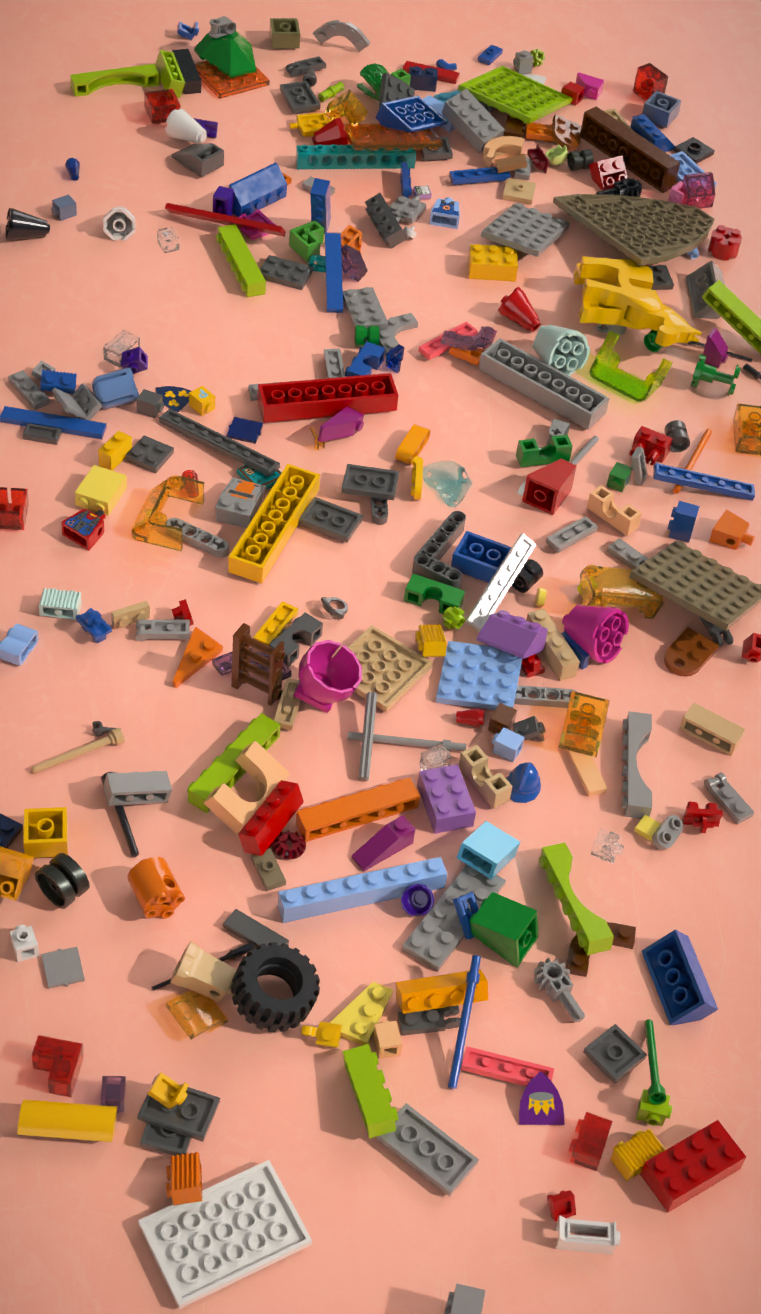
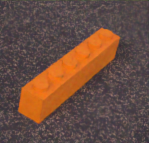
[296,777,420,842]

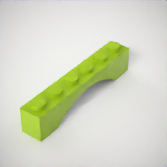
[70,64,159,97]
[539,842,614,955]

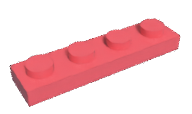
[418,321,477,360]
[461,1046,554,1087]

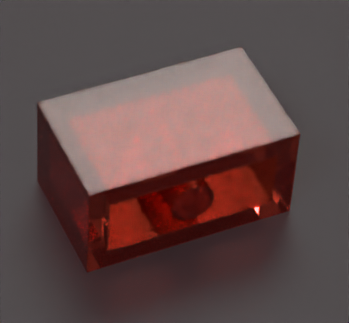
[568,1112,613,1171]

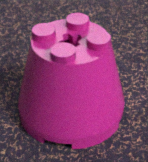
[562,604,629,664]

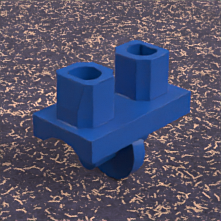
[75,608,112,643]

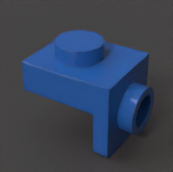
[177,21,199,40]

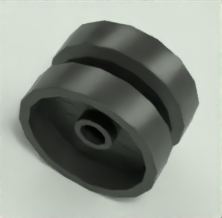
[35,853,90,909]

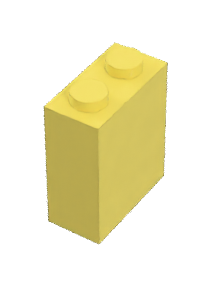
[75,465,127,516]

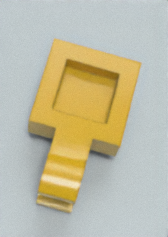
[301,1021,342,1048]

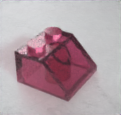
[681,172,716,209]

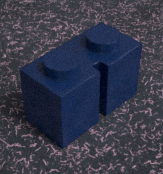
[409,66,438,92]

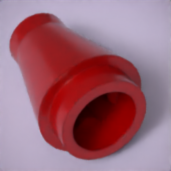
[456,708,485,727]

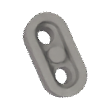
[652,815,683,850]

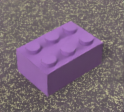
[417,764,476,834]

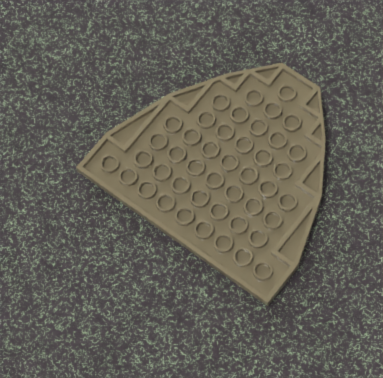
[553,194,715,266]

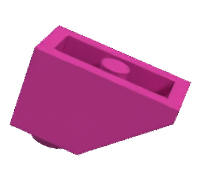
[576,72,604,100]

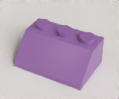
[476,610,548,659]

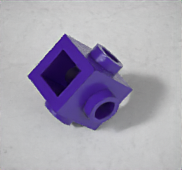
[120,346,148,374]

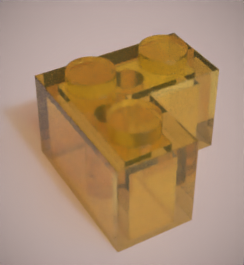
[324,89,368,127]

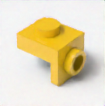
[147,1072,189,1109]

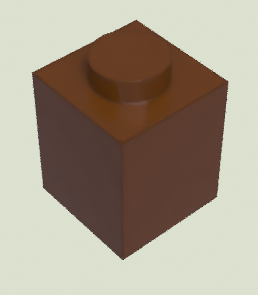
[488,703,517,734]

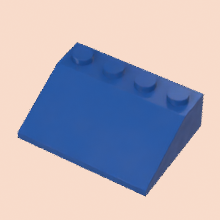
[375,96,448,133]

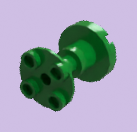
[691,354,741,396]

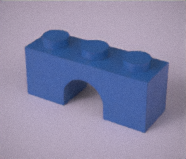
[345,342,385,377]

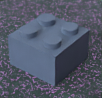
[642,91,682,128]

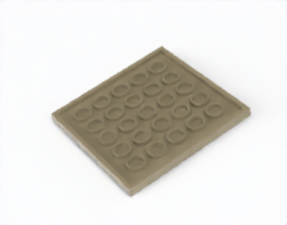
[629,540,761,631]

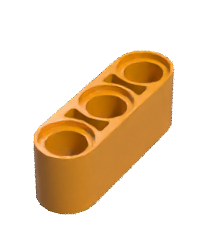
[395,424,431,465]

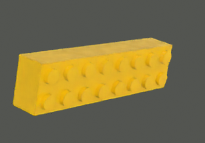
[228,464,320,584]

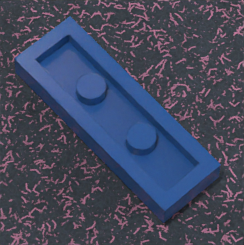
[400,162,412,198]

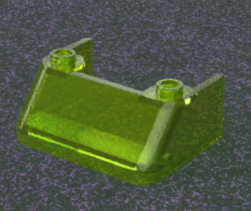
[590,331,673,402]

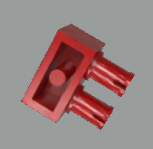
[629,426,673,466]

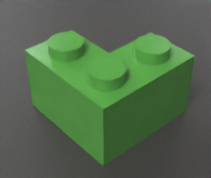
[289,220,324,262]

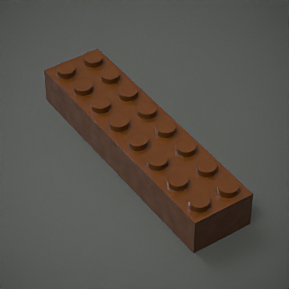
[580,106,680,193]

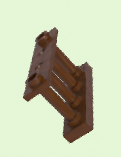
[231,623,285,706]

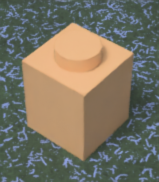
[373,1021,402,1059]

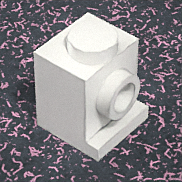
[10,925,39,962]

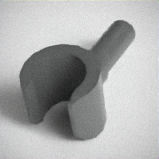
[92,721,121,737]

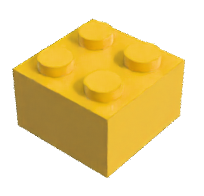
[24,807,68,858]

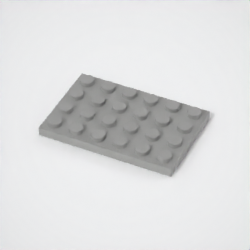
[481,203,570,257]

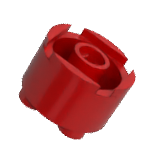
[708,225,742,261]

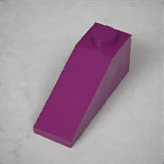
[318,407,364,442]
[351,815,415,872]

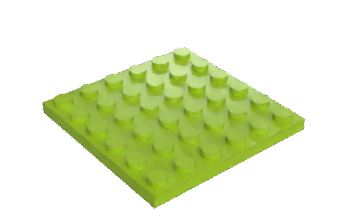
[458,66,573,124]

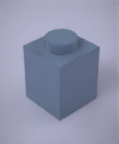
[51,194,77,221]

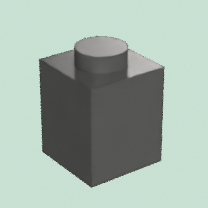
[136,389,164,418]

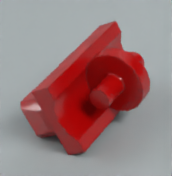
[682,801,723,834]

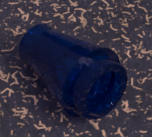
[65,158,80,181]

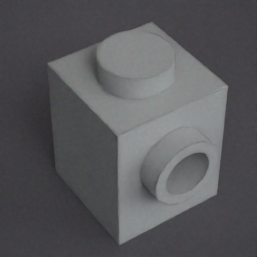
[513,50,533,74]

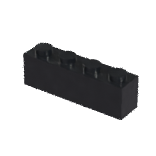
[172,49,202,94]

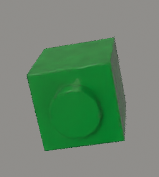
[606,462,633,492]

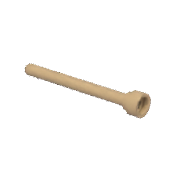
[31,728,125,773]

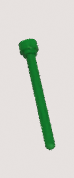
[645,1019,667,1105]

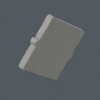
[41,947,85,989]

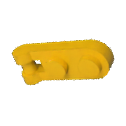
[410,457,423,500]

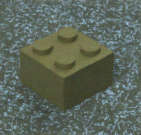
[269,18,300,49]

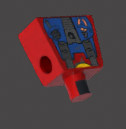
[61,509,106,551]

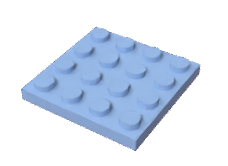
[436,641,522,710]

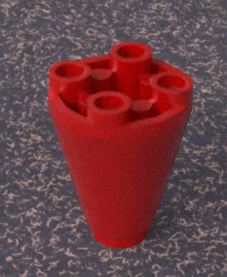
[498,287,541,332]

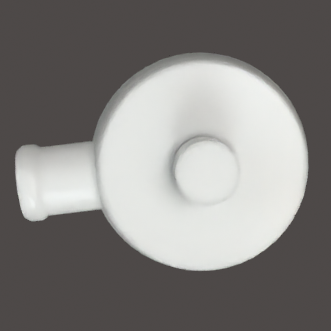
[403,226,417,240]

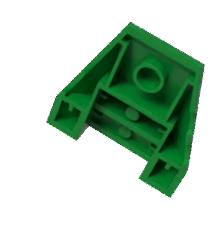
[194,30,256,78]

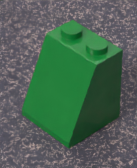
[470,892,538,968]

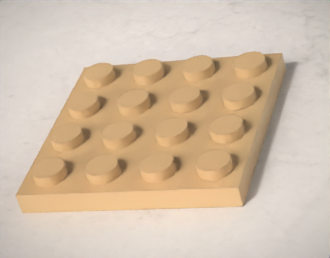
[348,625,433,713]

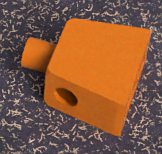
[709,509,755,550]

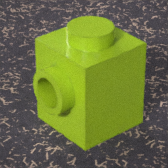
[636,1089,673,1126]

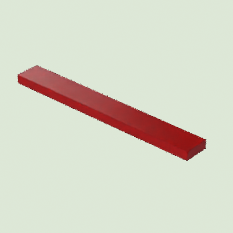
[165,203,286,237]

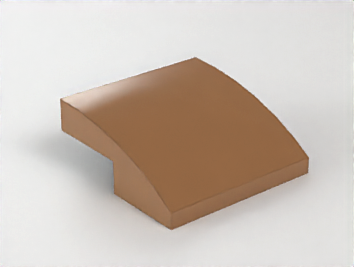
[495,154,527,173]

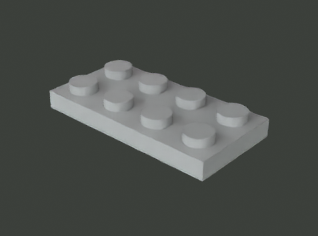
[343,287,388,329]
[377,1103,479,1197]

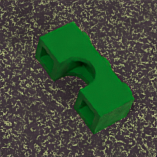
[516,435,573,467]
[404,574,465,614]

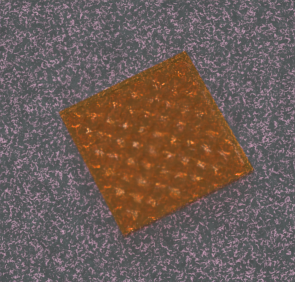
[343,124,443,150]

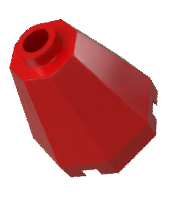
[312,117,348,145]

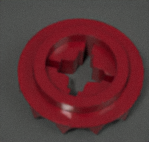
[273,829,306,860]

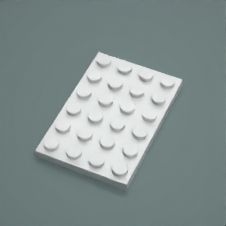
[138,1160,312,1309]

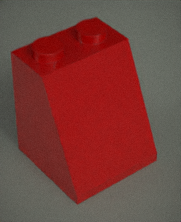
[522,459,577,515]

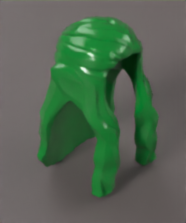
[357,63,389,101]

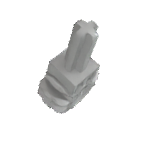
[533,957,585,1022]

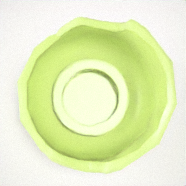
[545,145,568,166]

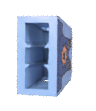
[429,197,460,229]

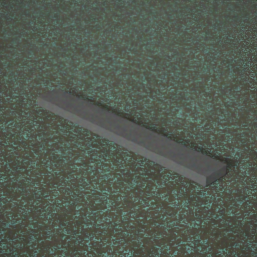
[159,409,280,477]

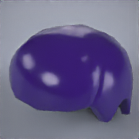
[401,884,434,916]

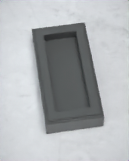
[23,423,62,445]

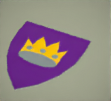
[519,1071,565,1125]

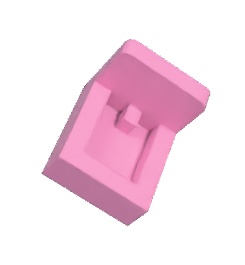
[668,181,686,204]

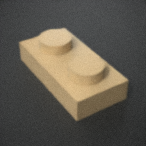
[111,600,150,630]

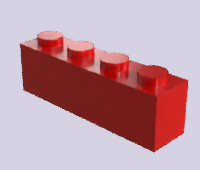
[238,780,304,856]

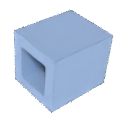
[492,727,525,762]

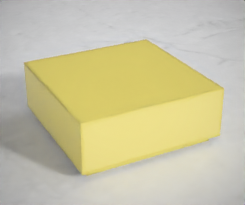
[634,815,661,842]

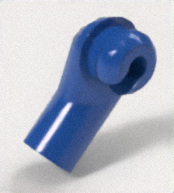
[436,59,457,71]

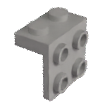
[52,383,102,421]

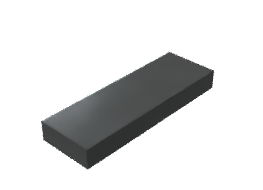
[223,909,289,947]

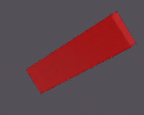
[402,60,460,84]

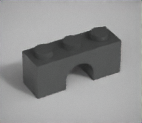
[269,612,323,668]

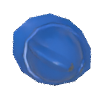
[506,762,541,803]

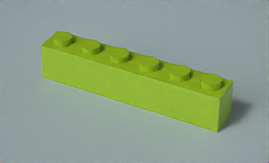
[216,224,266,297]
[702,280,761,354]
[187,713,281,813]

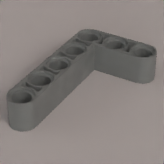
[412,511,466,589]

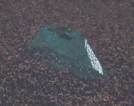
[423,460,473,507]

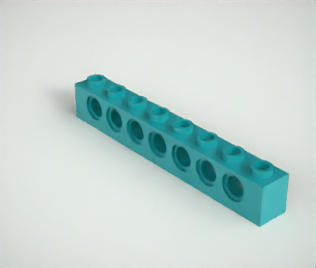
[295,144,416,170]

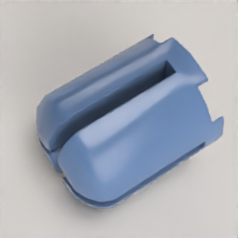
[92,368,139,410]

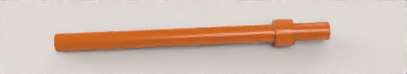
[673,429,712,494]

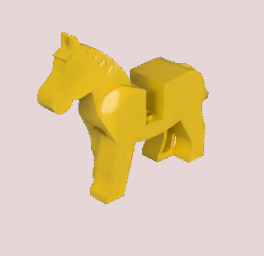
[573,256,702,347]

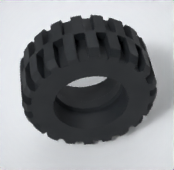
[231,942,320,1032]

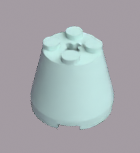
[532,325,590,377]

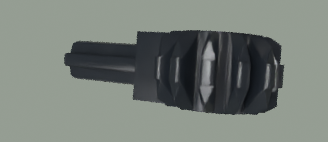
[596,177,642,197]

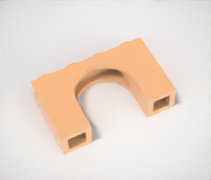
[204,741,290,835]

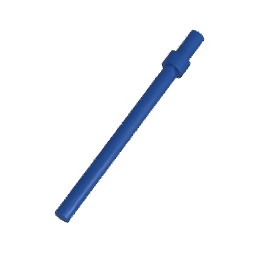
[448,955,481,1089]

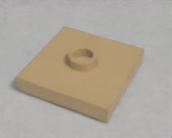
[502,178,536,204]

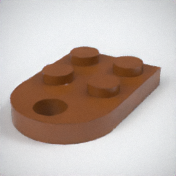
[552,114,581,151]
[664,627,719,677]

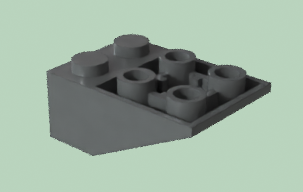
[171,144,224,177]

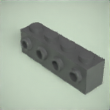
[365,193,407,248]

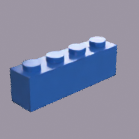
[310,178,331,234]

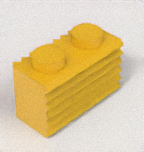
[98,431,132,471]
[415,624,447,657]
[610,1129,666,1181]

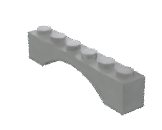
[621,711,652,819]

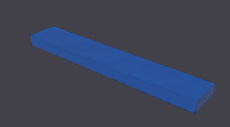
[324,232,343,313]
[0,406,107,439]
[653,463,755,501]

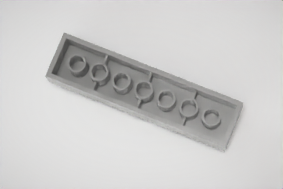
[479,338,610,430]

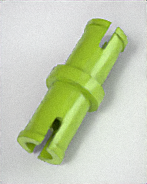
[318,82,345,102]

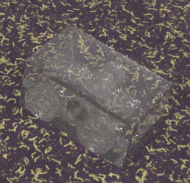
[103,329,140,368]

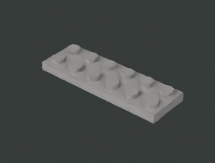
[402,865,506,972]

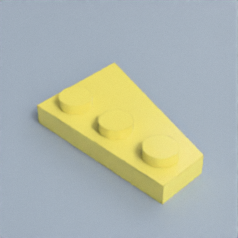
[330,982,393,1045]

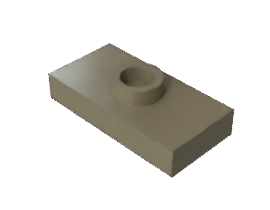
[251,848,286,891]

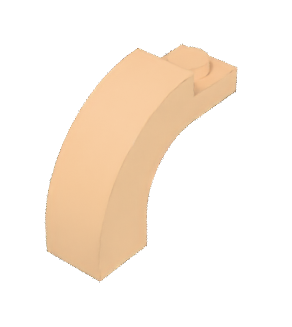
[482,136,524,168]

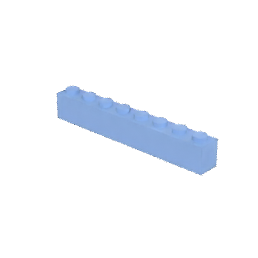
[277,857,447,923]

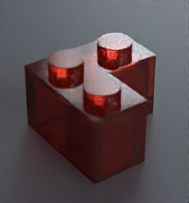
[32,1035,84,1098]

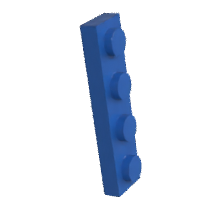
[449,167,510,185]

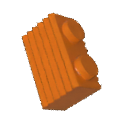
[166,1151,203,1205]

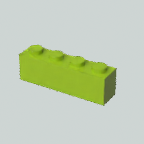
[155,50,185,98]
[342,1044,399,1139]

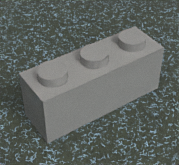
[103,771,172,806]

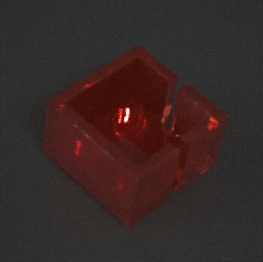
[0,487,29,530]

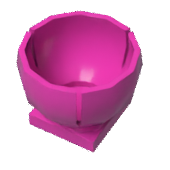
[293,640,362,713]

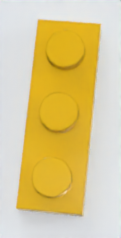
[253,601,298,646]

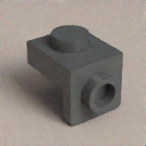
[513,716,546,742]

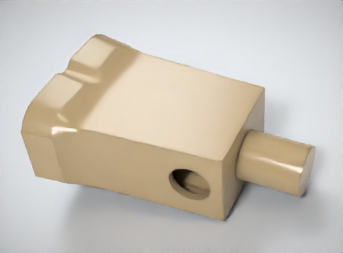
[170,941,236,1002]

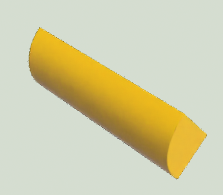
[17,1099,117,1142]

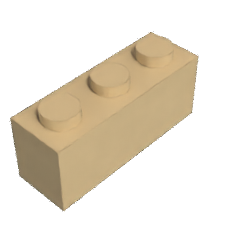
[680,703,746,756]

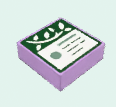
[413,185,432,200]

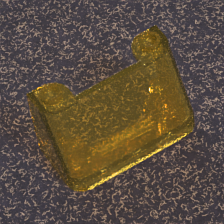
[580,564,664,619]

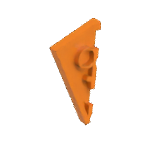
[173,627,223,688]

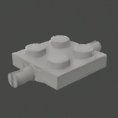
[389,195,426,224]

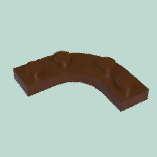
[566,922,636,977]

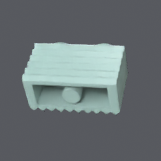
[39,588,82,620]

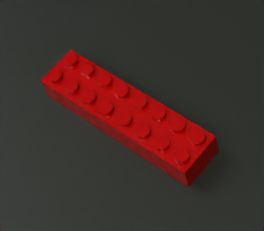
[257,373,399,423]

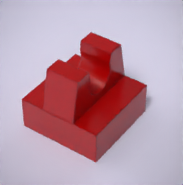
[171,599,194,626]
[521,654,545,678]
[547,1190,576,1222]

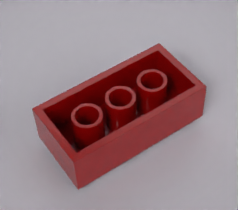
[640,1120,747,1213]

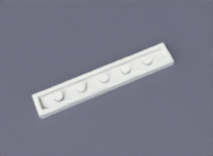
[465,533,536,632]

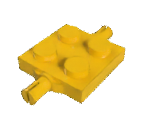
[289,113,333,137]

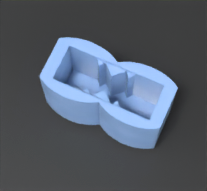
[0,624,38,666]

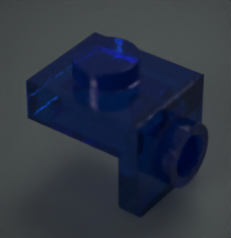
[385,344,404,373]

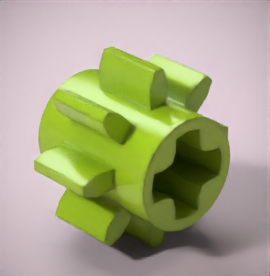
[530,48,545,67]
[442,606,466,630]

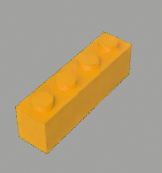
[395,969,488,1014]

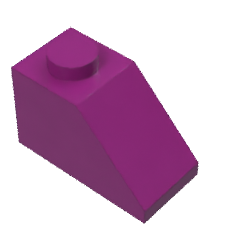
[701,328,729,369]

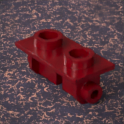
[527,144,550,173]

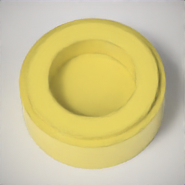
[535,588,547,607]

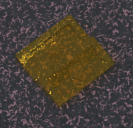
[166,990,228,1040]

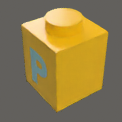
[189,386,216,416]

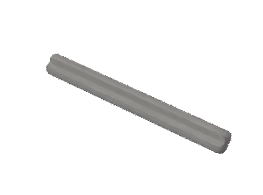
[358,692,377,781]

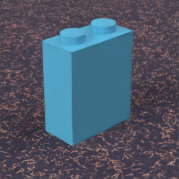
[456,821,520,879]

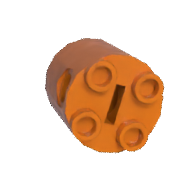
[127,857,185,918]

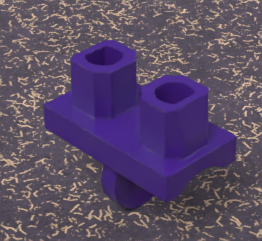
[193,118,218,138]

